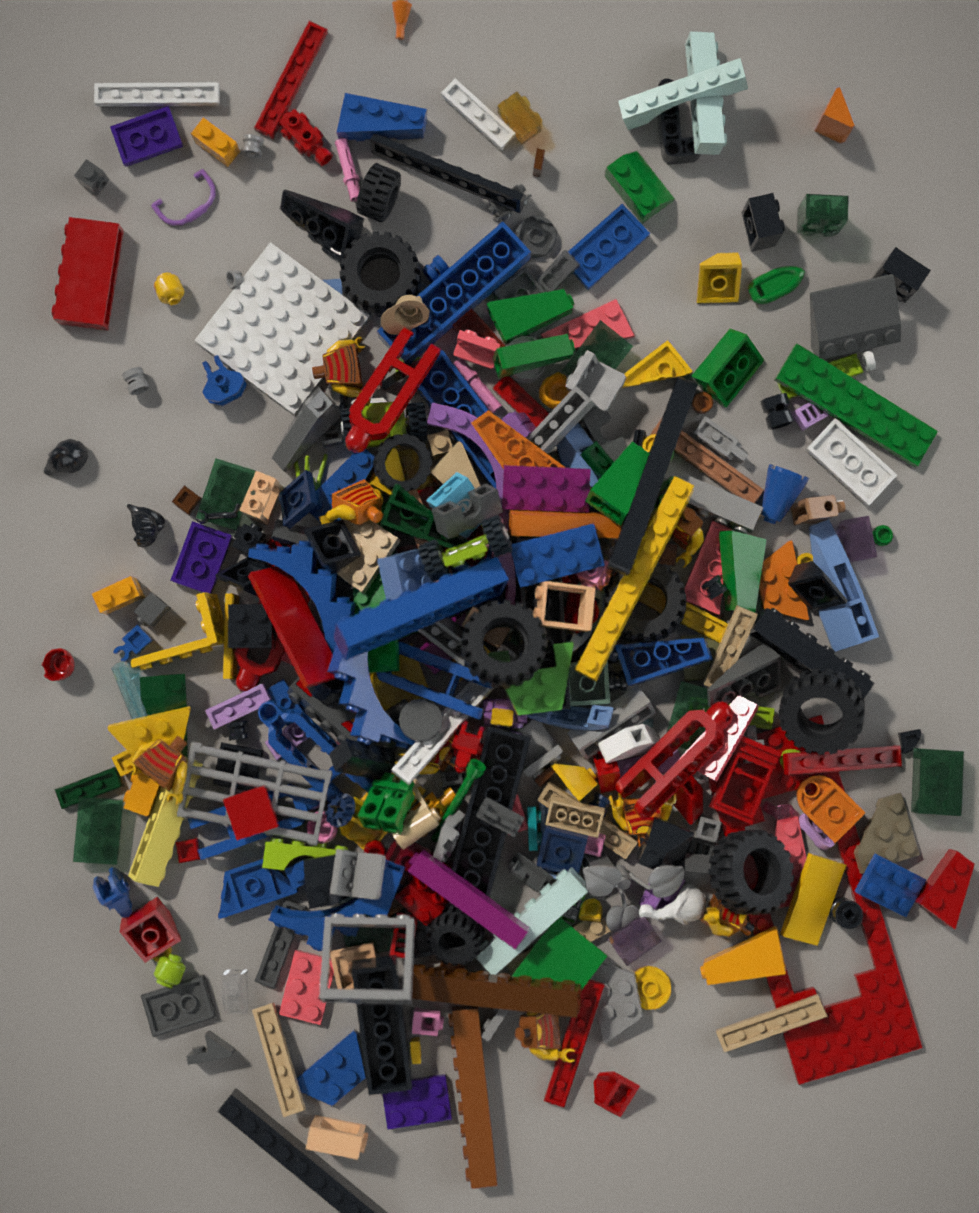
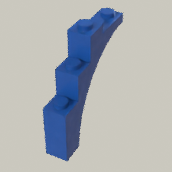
[248,540,356,654]
[328,644,416,750]
[269,860,405,951]

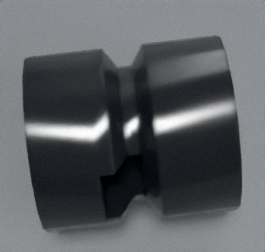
[760,393,795,430]
[829,897,863,929]

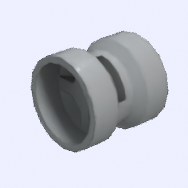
[122,367,150,395]

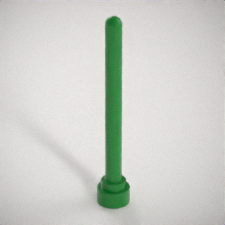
[431,759,486,842]

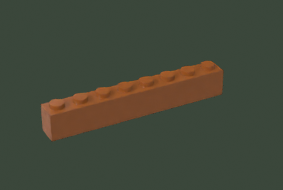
[448,1005,497,1189]

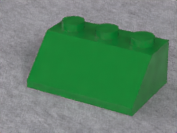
[604,151,675,224]
[691,328,765,408]

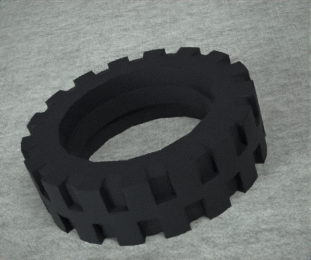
[373,434,432,491]

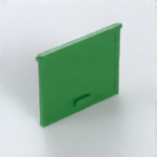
[511,916,608,990]

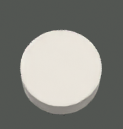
[861,349,876,371]

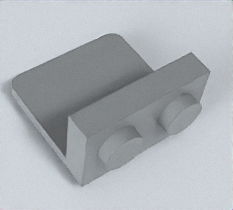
[565,350,626,412]
[518,720,563,778]
[330,849,386,900]

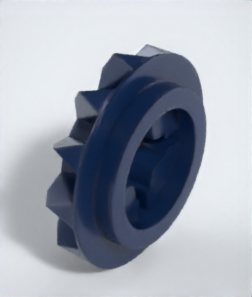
[324,793,355,828]

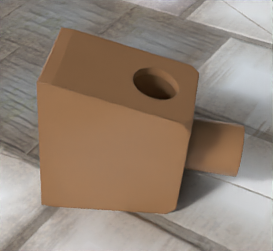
[791,495,846,526]

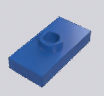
[267,679,304,726]

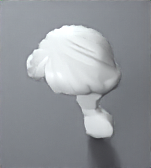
[639,884,706,925]

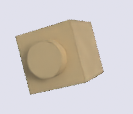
[427,430,453,460]

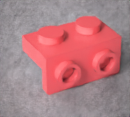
[453,330,500,369]

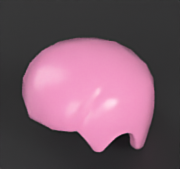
[306,811,339,844]

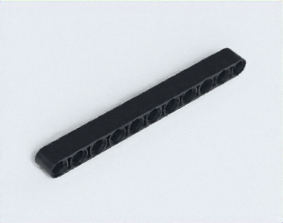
[607,376,698,577]

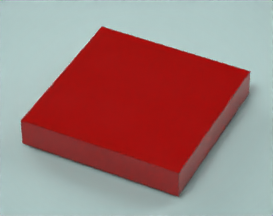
[223,785,279,840]

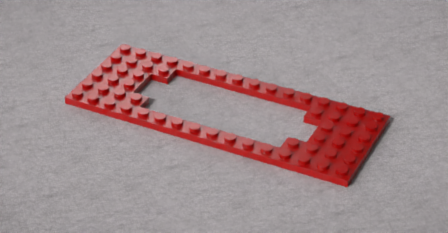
[708,715,922,1085]

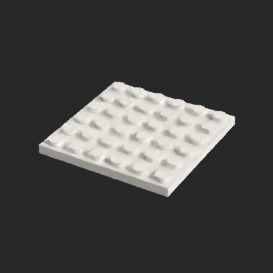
[194,242,370,416]

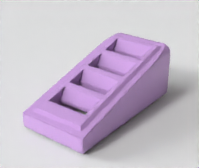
[792,402,829,431]

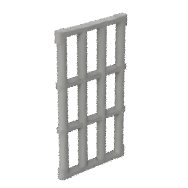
[177,742,333,846]

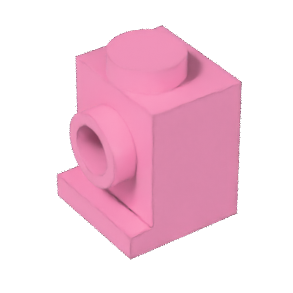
[412,1007,444,1036]

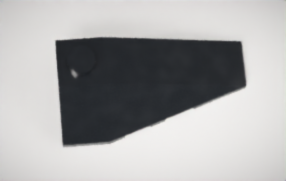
[280,189,364,262]

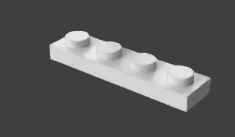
[441,78,516,151]

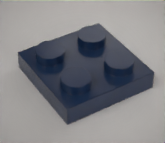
[279,470,318,529]
[536,825,588,874]

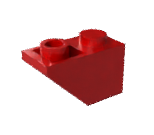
[592,750,621,793]
[673,776,703,825]

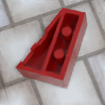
[915,849,975,930]

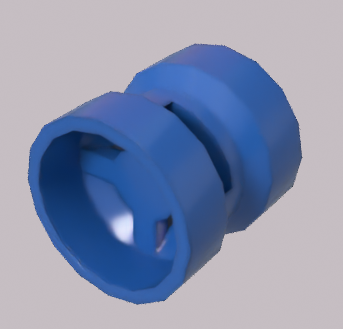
[421,255,449,283]

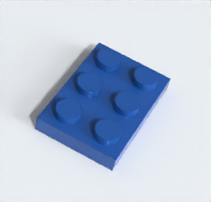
[855,853,926,917]

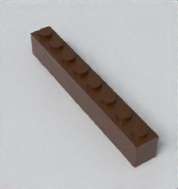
[412,964,581,1018]

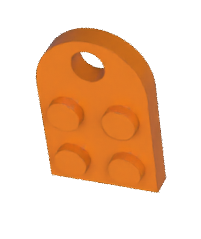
[796,775,866,843]

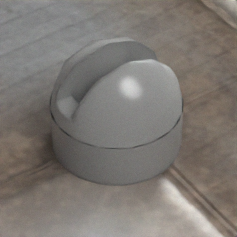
[226,270,244,288]

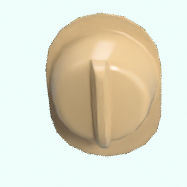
[381,295,429,335]

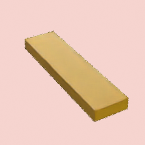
[223,593,239,679]

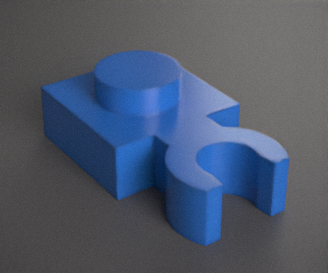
[113,625,153,662]

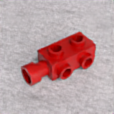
[279,108,333,166]

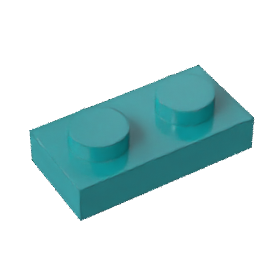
[527,806,542,851]

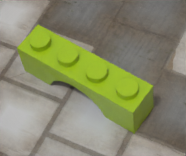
[262,838,348,870]

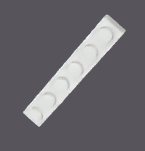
[94,82,220,107]

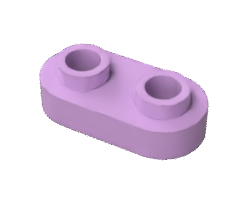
[799,813,835,850]

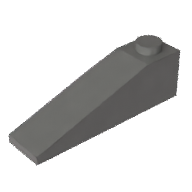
[272,386,341,472]
[707,643,781,707]

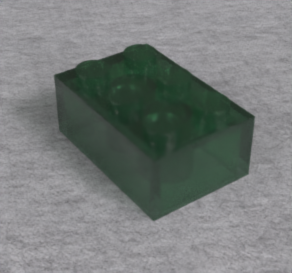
[911,748,964,816]

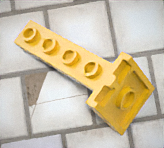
[131,592,224,671]

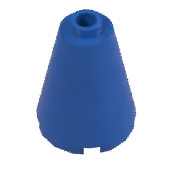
[761,464,809,524]

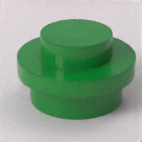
[871,525,893,546]

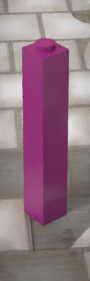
[408,849,529,950]

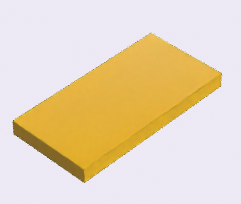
[780,853,846,946]

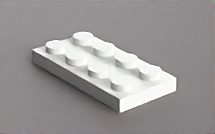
[805,418,897,506]

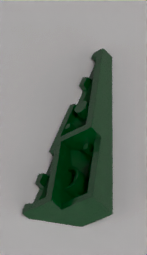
[379,483,485,561]

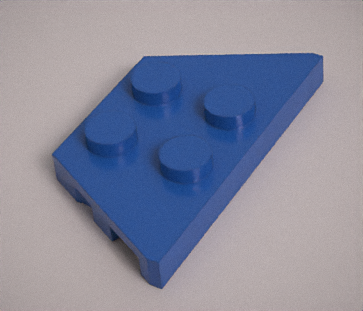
[218,859,299,919]
[297,1029,366,1106]

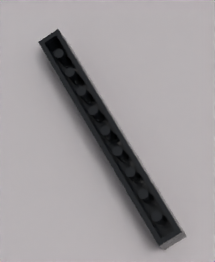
[217,1088,388,1213]

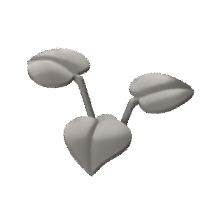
[583,865,684,935]

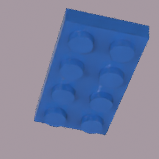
[568,203,650,290]
[511,523,605,587]

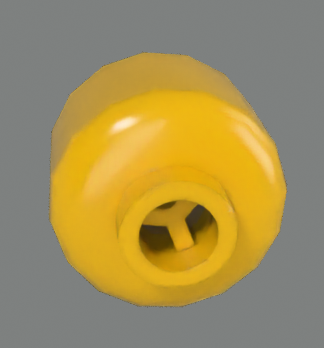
[154,272,185,305]

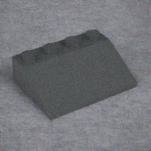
[810,274,901,359]

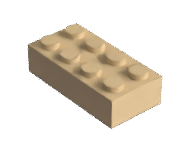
[545,796,605,838]

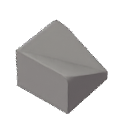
[696,816,722,843]

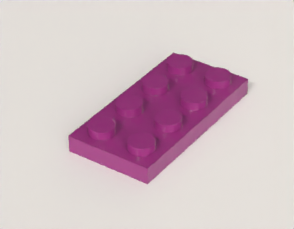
[502,465,591,512]

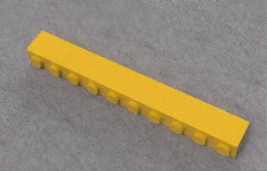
[575,476,694,682]

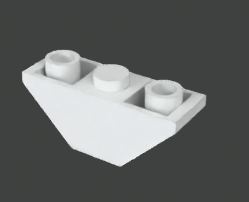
[598,724,659,763]

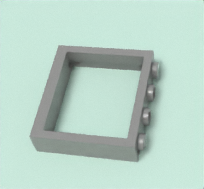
[319,914,415,1004]

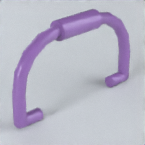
[151,169,215,226]

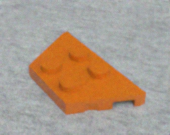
[759,540,809,621]

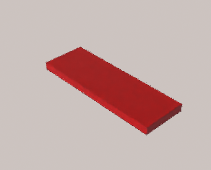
[248,566,336,688]

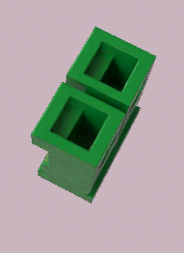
[357,772,415,835]

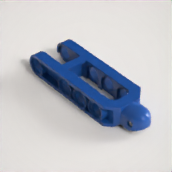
[377,641,492,720]
[258,700,374,812]
[187,783,327,860]

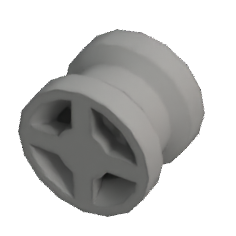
[241,134,264,158]

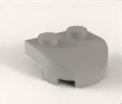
[433,810,466,863]

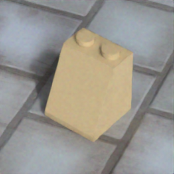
[430,441,480,489]

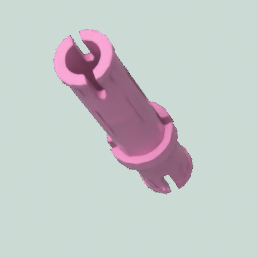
[335,138,360,202]
[454,358,502,413]

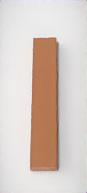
[650,418,764,503]

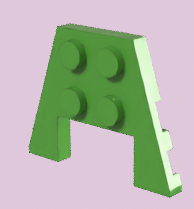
[488,642,574,716]

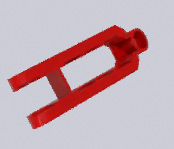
[345,327,441,453]
[235,566,311,692]
[615,702,733,819]

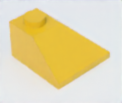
[696,253,742,303]
[368,447,405,497]
[550,763,597,801]

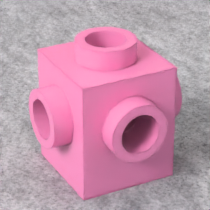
[578,559,612,591]

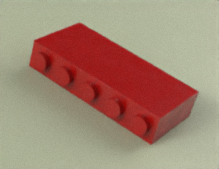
[51,217,124,331]

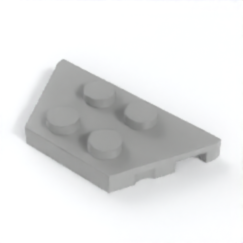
[591,963,643,1043]

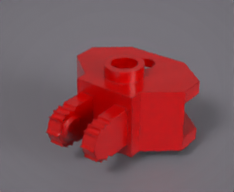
[451,721,485,774]

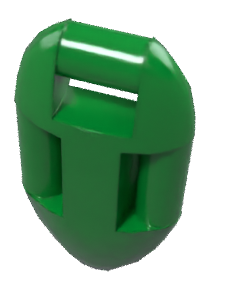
[748,266,805,304]

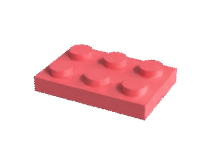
[279,950,334,1025]

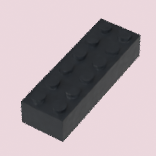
[750,608,875,698]
[352,955,412,1095]

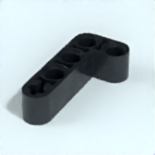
[658,78,701,164]

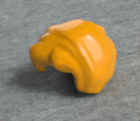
[539,372,569,409]

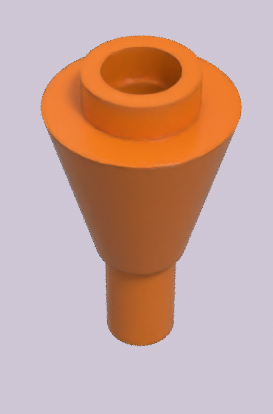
[392,0,412,40]

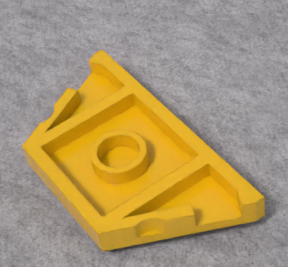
[107,706,191,757]

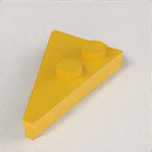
[621,340,693,389]

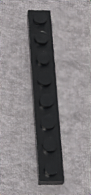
[370,133,524,213]

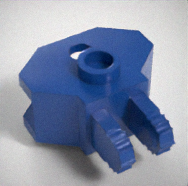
[202,355,247,406]
[93,867,132,918]

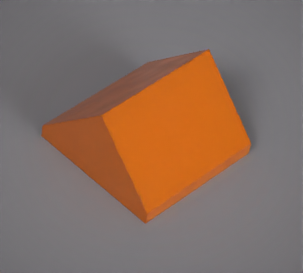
[815,87,855,144]

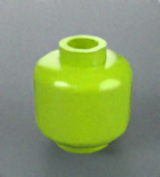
[153,953,186,988]

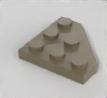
[854,793,920,874]

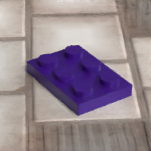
[110,106,184,167]
[170,521,233,593]
[382,1074,452,1130]

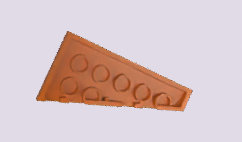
[471,410,592,489]

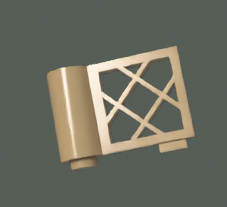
[392,777,441,849]

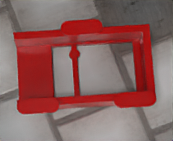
[709,736,782,825]

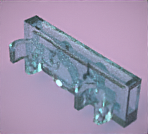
[111,661,148,719]

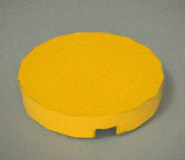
[635,965,671,1010]

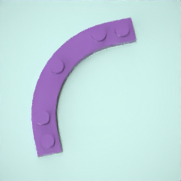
[427,403,514,531]

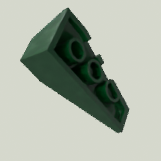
[139,674,188,757]

